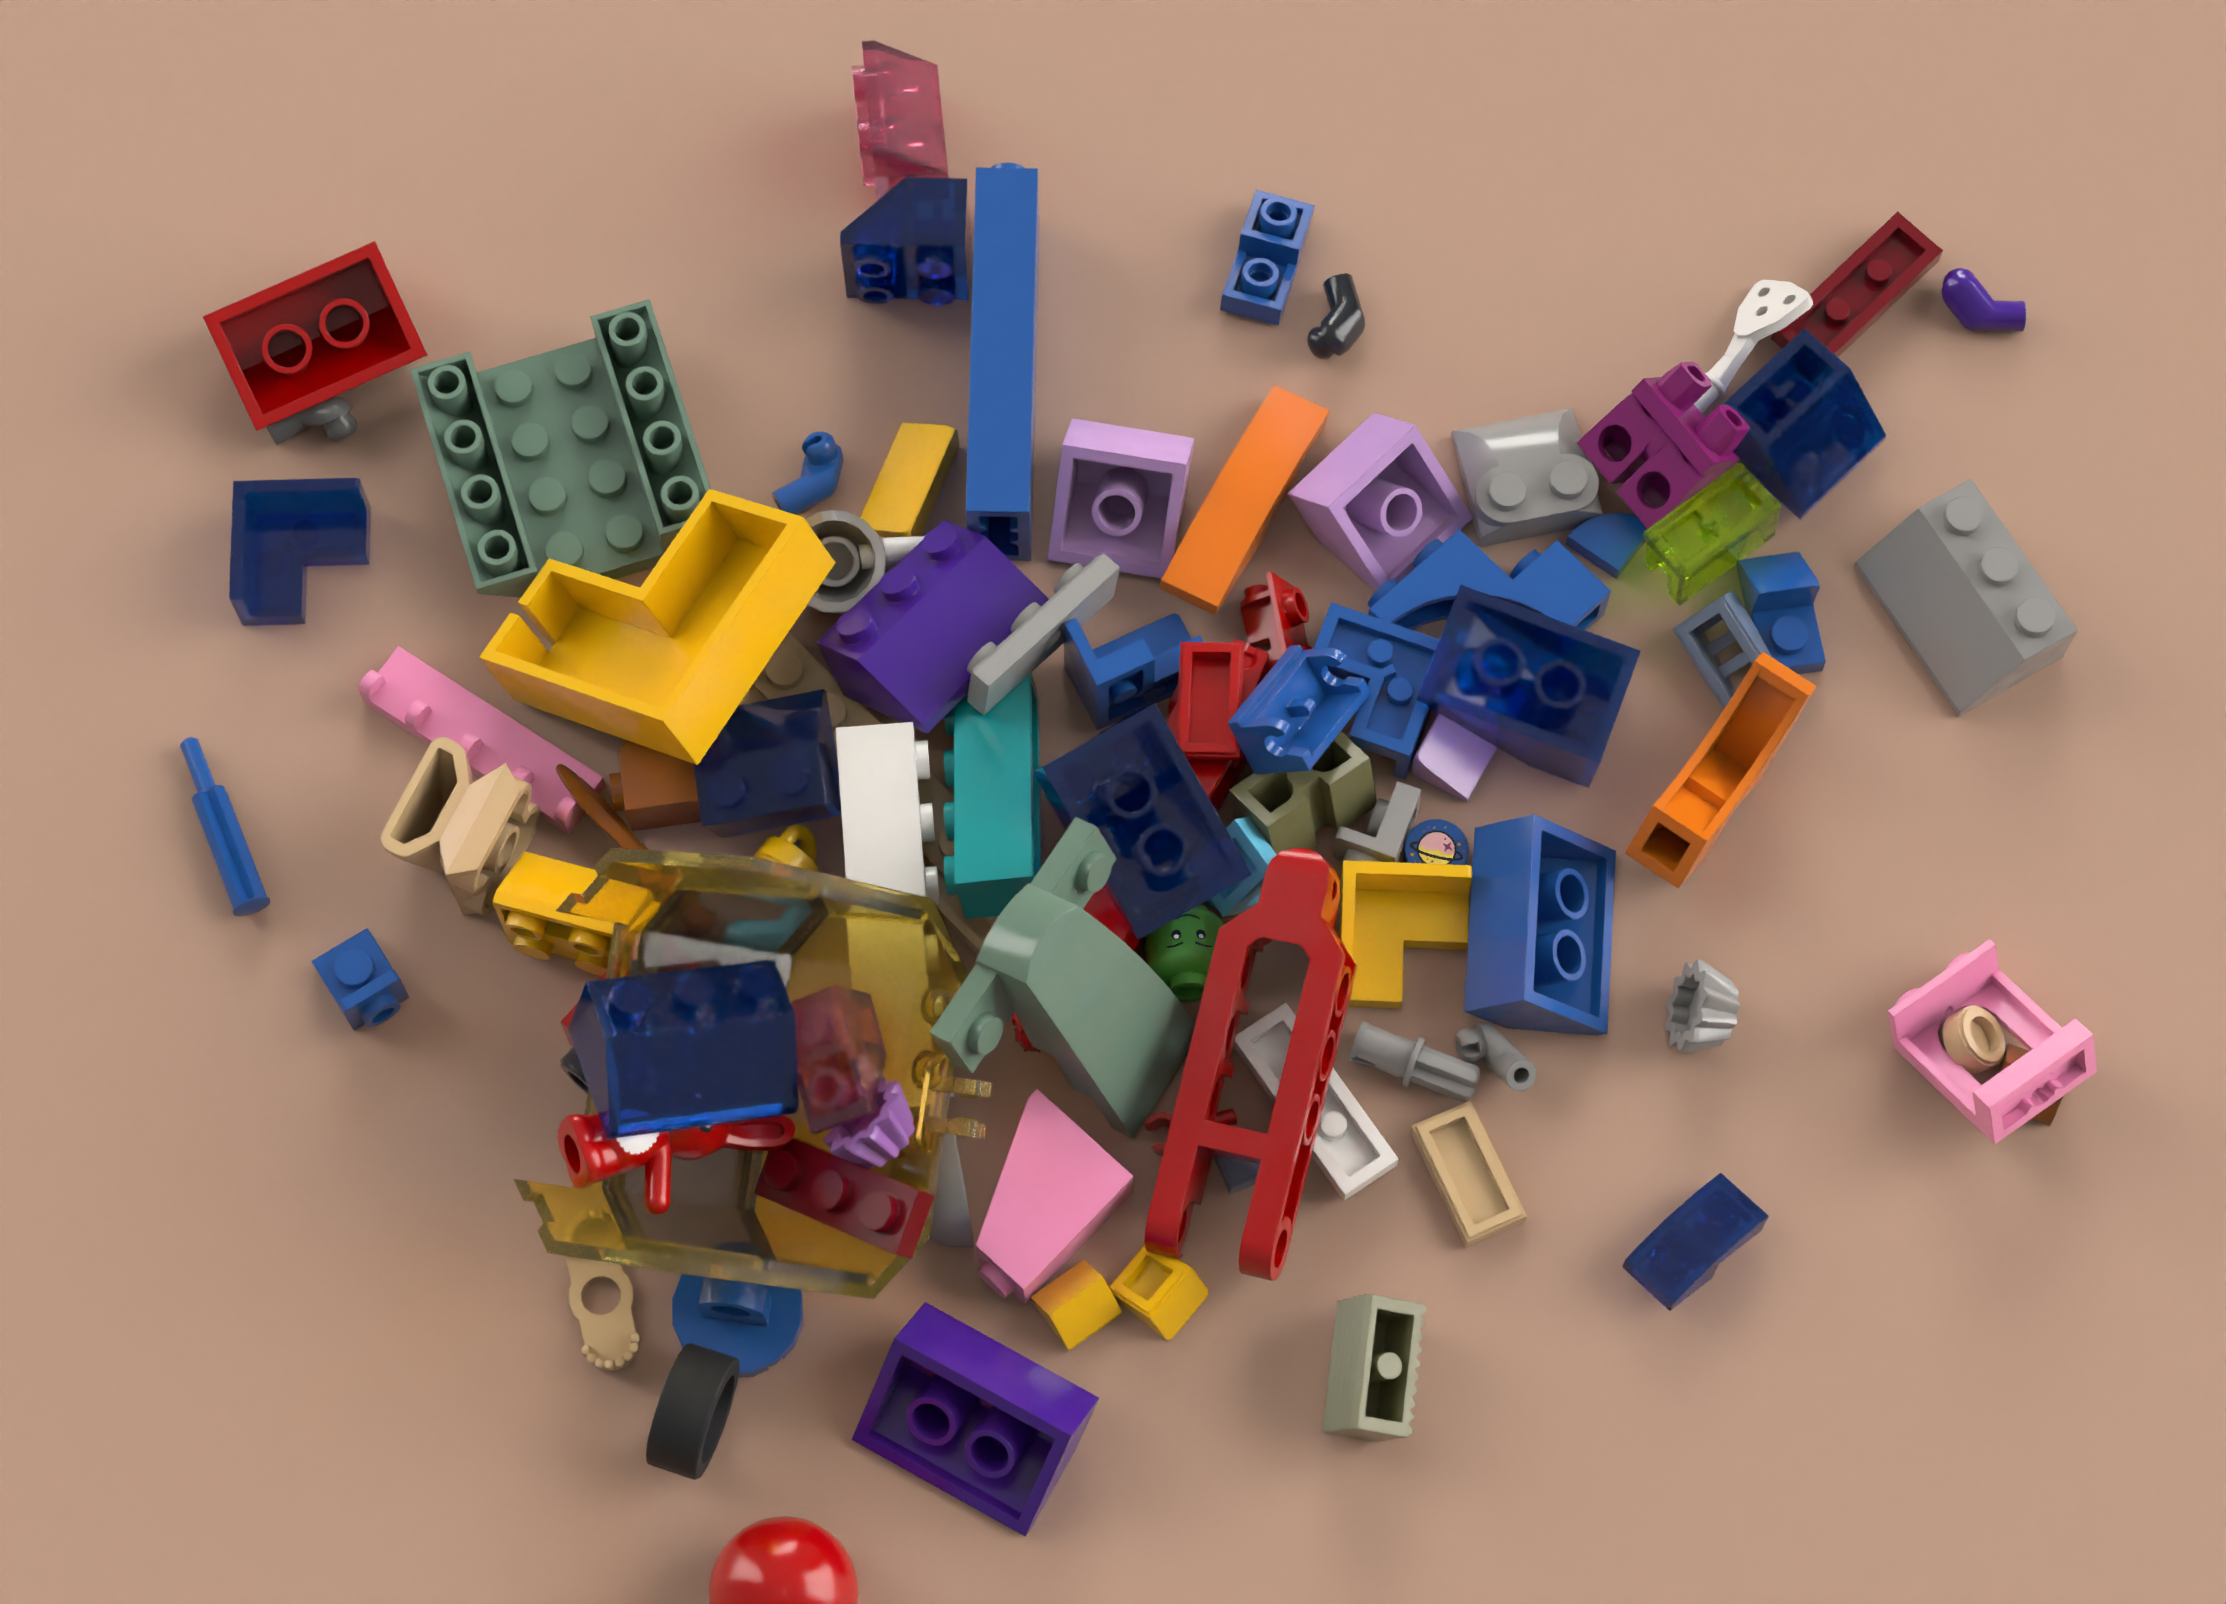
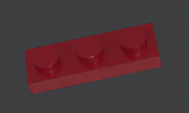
[1771,211,1943,378]
[753,1136,935,1259]

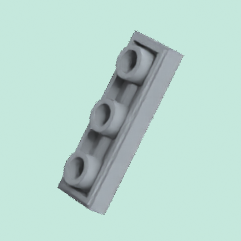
[967,553,1120,716]

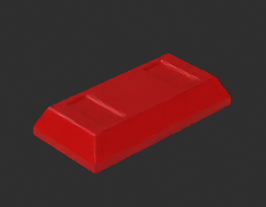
[1175,642,1244,760]

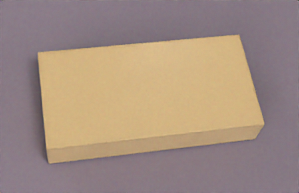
[1410,1101,1527,1248]

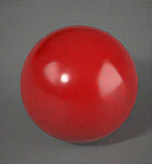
[708,1516,859,1604]

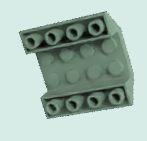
[410,299,711,597]

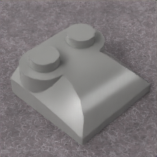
[1451,408,1603,547]

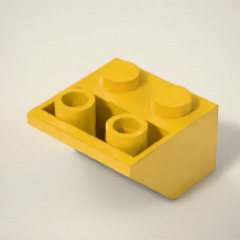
[492,851,654,976]

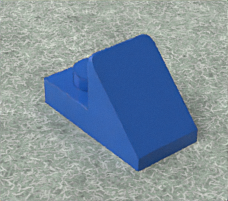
[1736,551,1826,674]

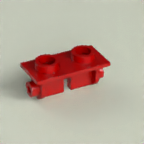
[1240,571,1312,675]

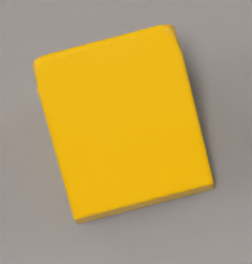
[1109,1245,1209,1340]

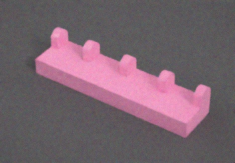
[358,646,606,835]

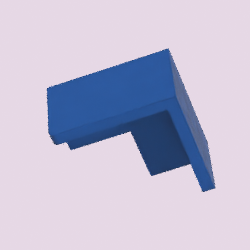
[1314,602,1451,780]
[1063,613,1204,731]

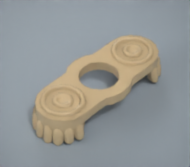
[559,1215,640,1371]

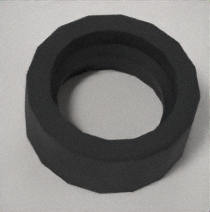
[646,1343,740,1480]

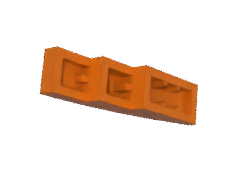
[1159,385,1330,615]

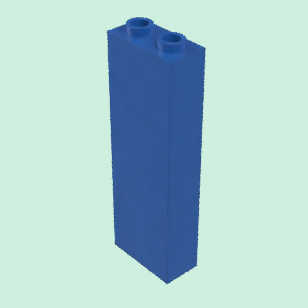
[966,163,1040,561]

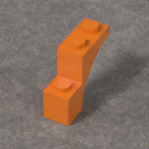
[1625,652,1817,889]

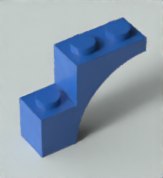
[1367,529,1611,654]

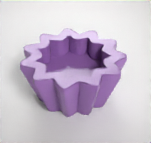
[823,1077,915,1169]

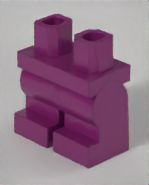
[1577,362,1750,533]

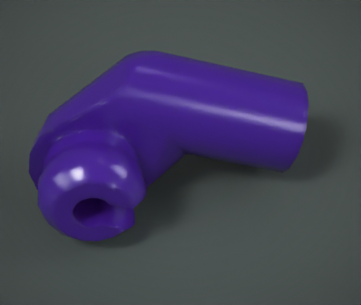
[1941,268,2026,331]

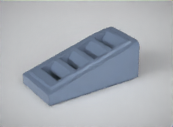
[1672,590,1772,709]

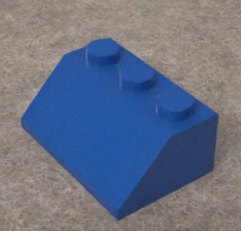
[1464,814,1616,1036]

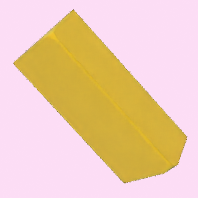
[860,422,960,538]

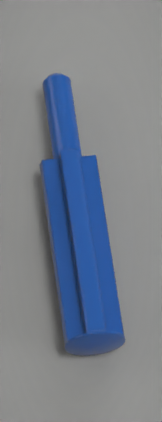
[180,737,270,916]

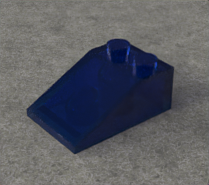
[1417,585,1641,788]
[1032,703,1251,939]

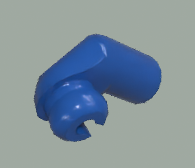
[772,431,844,515]

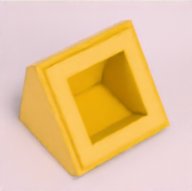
[1030,1259,1122,1352]

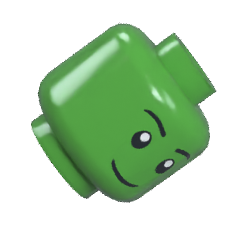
[1144,902,1224,1003]

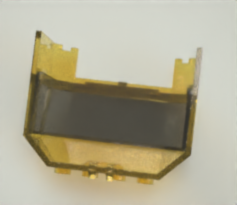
[513,848,992,1299]

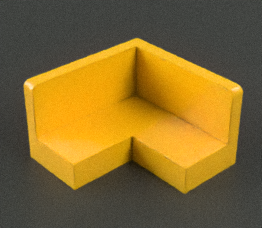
[1338,860,1472,1009]

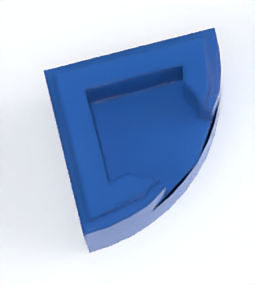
[1565,513,1651,579]

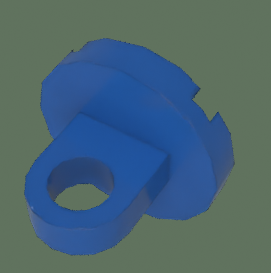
[672,1245,804,1378]

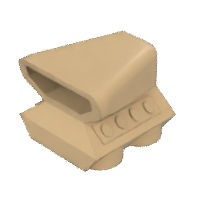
[380,737,540,916]

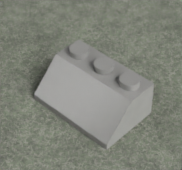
[1854,479,2078,717]

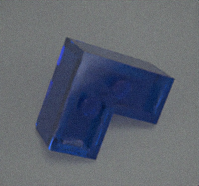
[229,478,371,626]

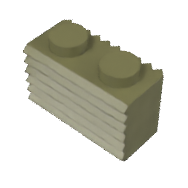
[1322,1294,1427,1442]

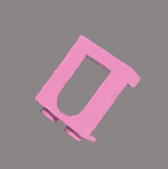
[1888,939,2097,1145]

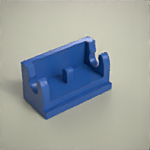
[1228,645,1371,774]

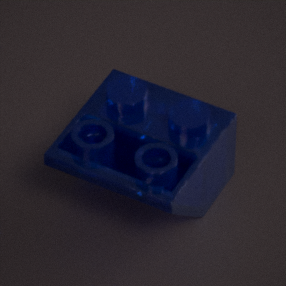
[840,177,971,305]
[1722,328,1886,520]

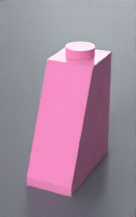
[976,1089,1133,1304]

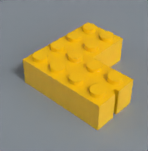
[479,489,835,765]

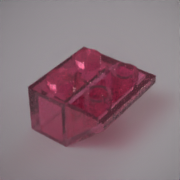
[852,40,950,208]

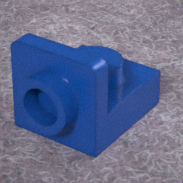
[312,928,410,1030]

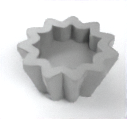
[1665,959,1740,1053]

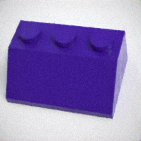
[816,520,1049,733]
[851,1302,1099,1537]

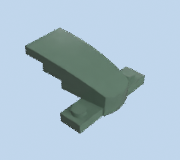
[930,817,1195,1138]

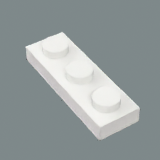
[1233,1003,1399,1201]

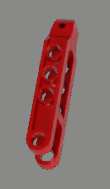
[1144,848,1357,1281]

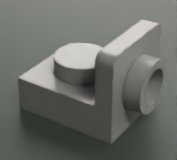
[1333,781,1421,865]

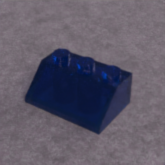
[568,959,799,1139]

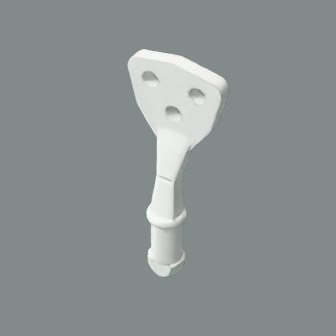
[1694,279,1813,413]

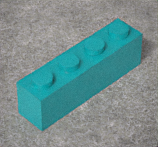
[943,672,1042,919]

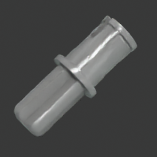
[1348,1021,1480,1102]

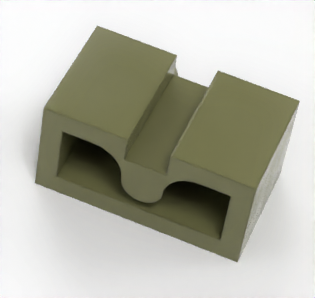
[1229,732,1377,855]

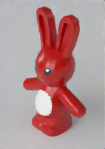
[557,1054,796,1215]

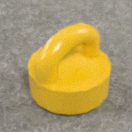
[754,824,819,894]

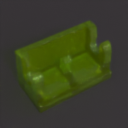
[1643,462,1781,606]

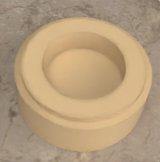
[1942,1005,2006,1074]

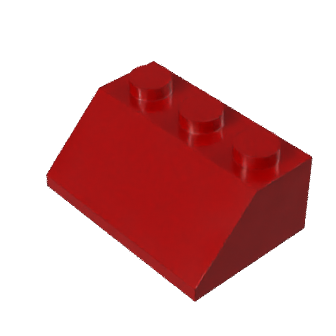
[203,241,428,431]

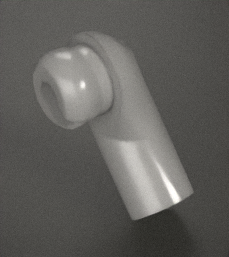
[1455,1022,1537,1091]

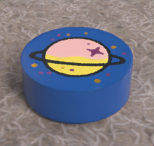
[1403,819,1469,865]

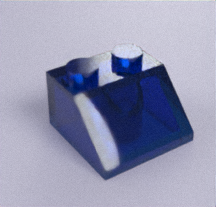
[693,689,842,838]

